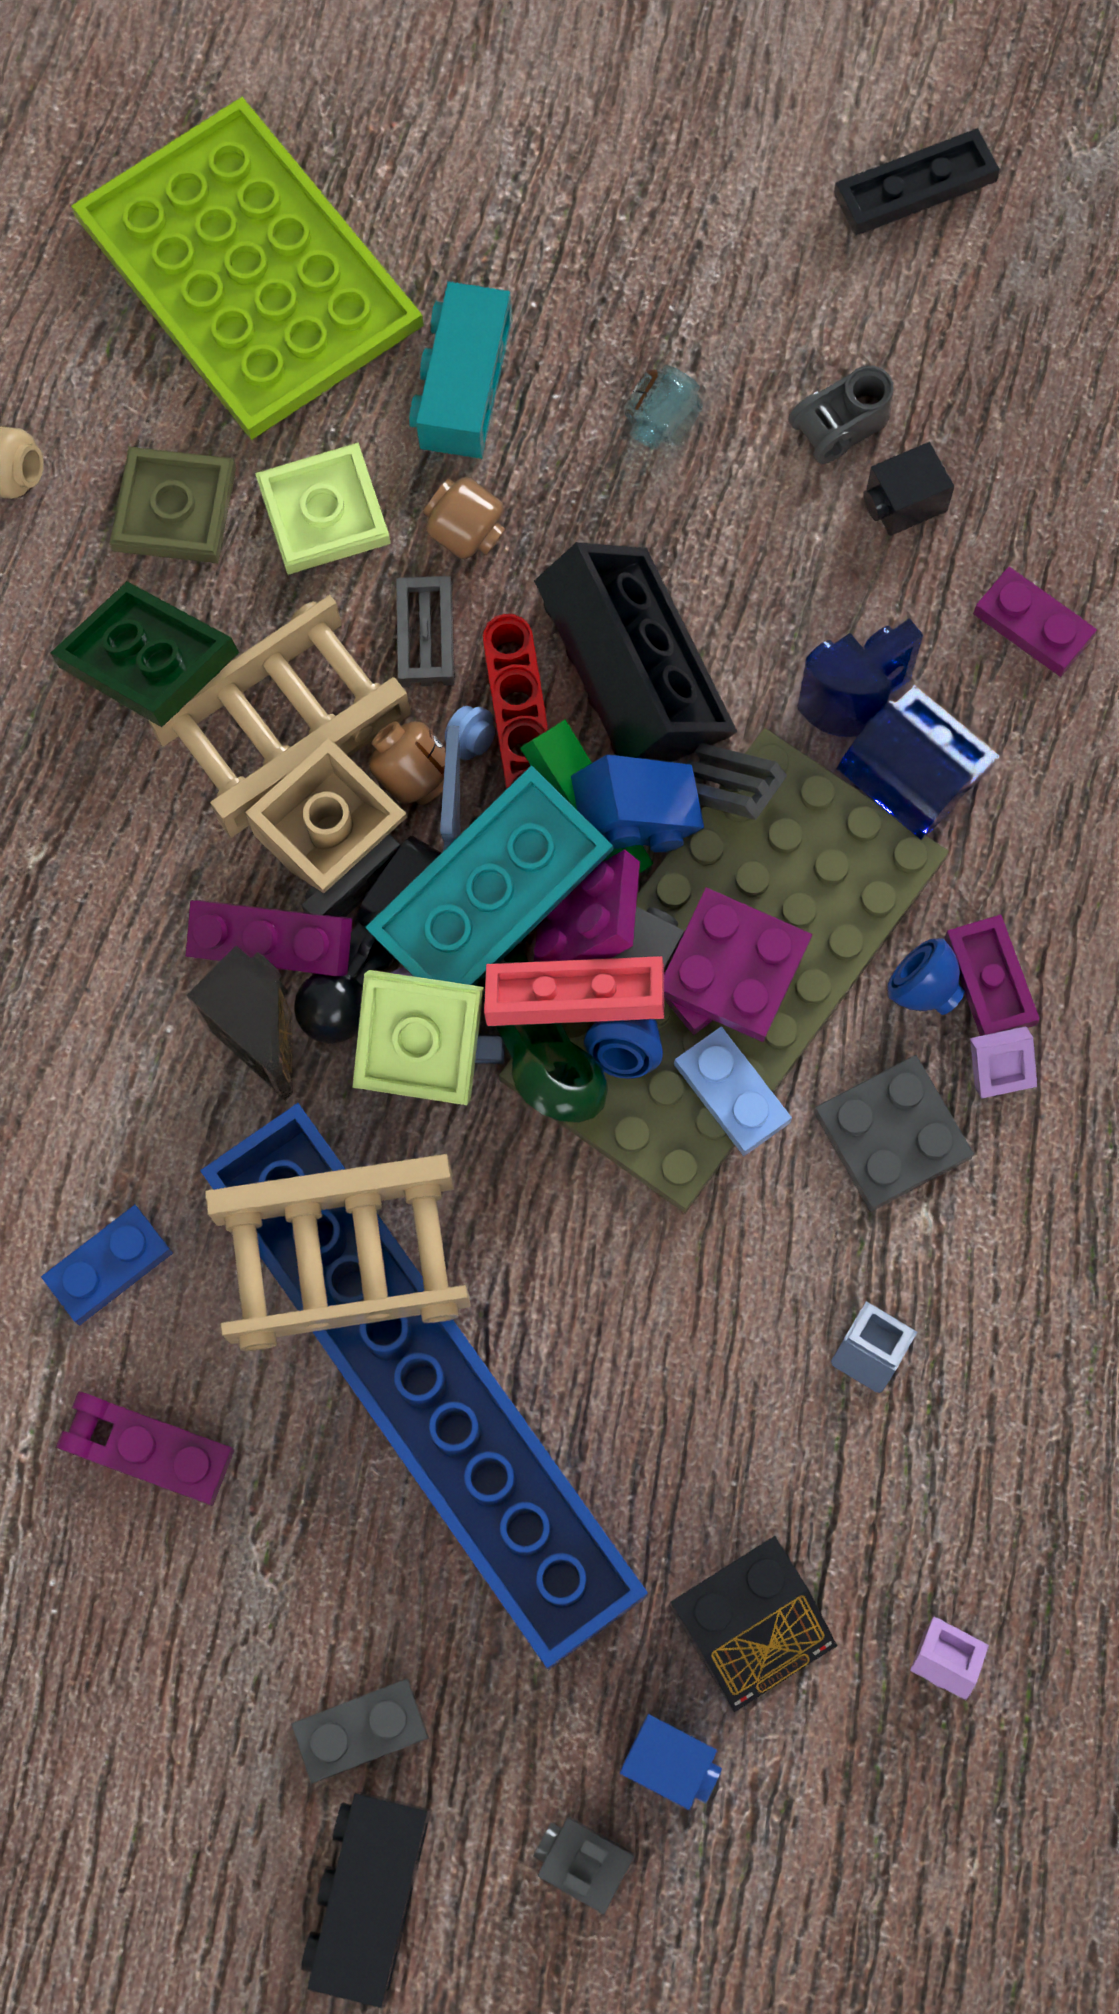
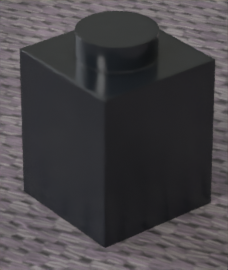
[863,441,955,536]

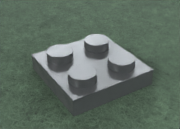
[814,1055,974,1212]

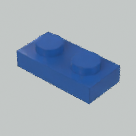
[41,1204,173,1326]

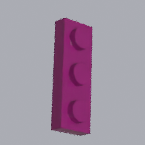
[185,900,352,976]

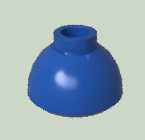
[887,938,965,1015]

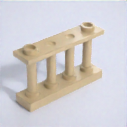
[148,595,411,838]
[205,1154,471,1351]

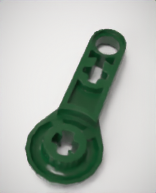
[476,944,608,1123]

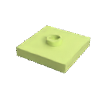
[255,443,391,575]
[352,970,484,1105]

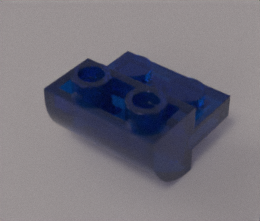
[797,618,923,737]
[836,686,1000,840]

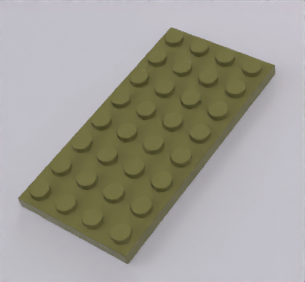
[499,728,949,1214]

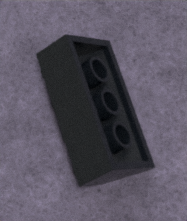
[534,542,738,762]

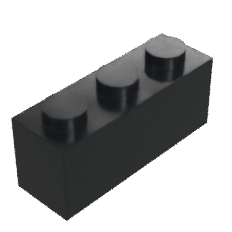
[301,1792,432,2008]

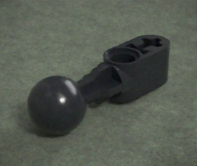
[294,836,442,1044]

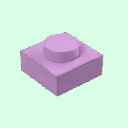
[970,1026,1037,1099]
[910,1616,989,1700]

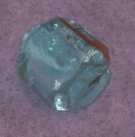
[624,365,703,450]

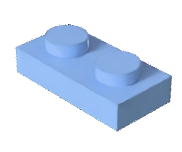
[674,1026,792,1156]

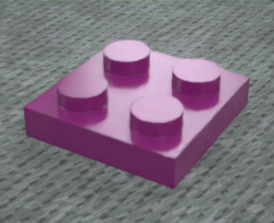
[533,849,640,962]
[664,887,813,1043]

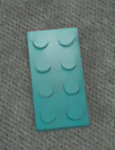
[365,765,614,986]

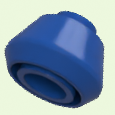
[584,1019,663,1079]

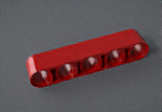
[483,614,548,789]

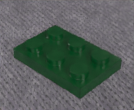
[50,581,239,727]

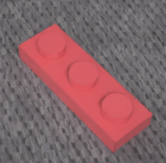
[484,956,664,1026]

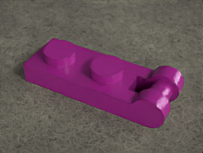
[55,1391,235,1506]

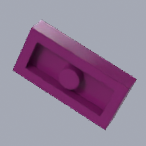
[973,566,1097,677]
[944,914,1040,1036]

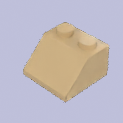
[245,737,407,893]

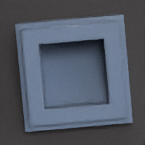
[831,1301,917,1393]

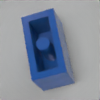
[571,754,704,852]
[619,1714,722,1810]

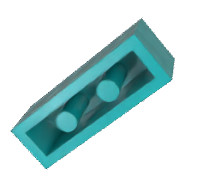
[409,281,512,459]

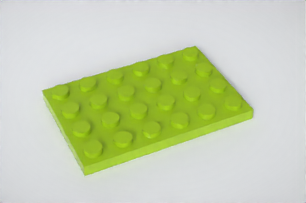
[71,96,424,440]

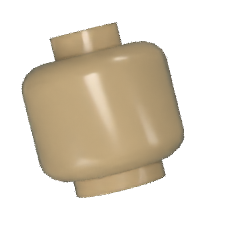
[0,426,43,499]

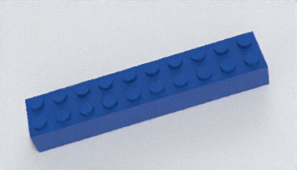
[200,1103,648,1670]

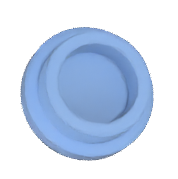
[445,706,495,760]

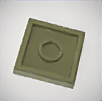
[110,447,236,564]

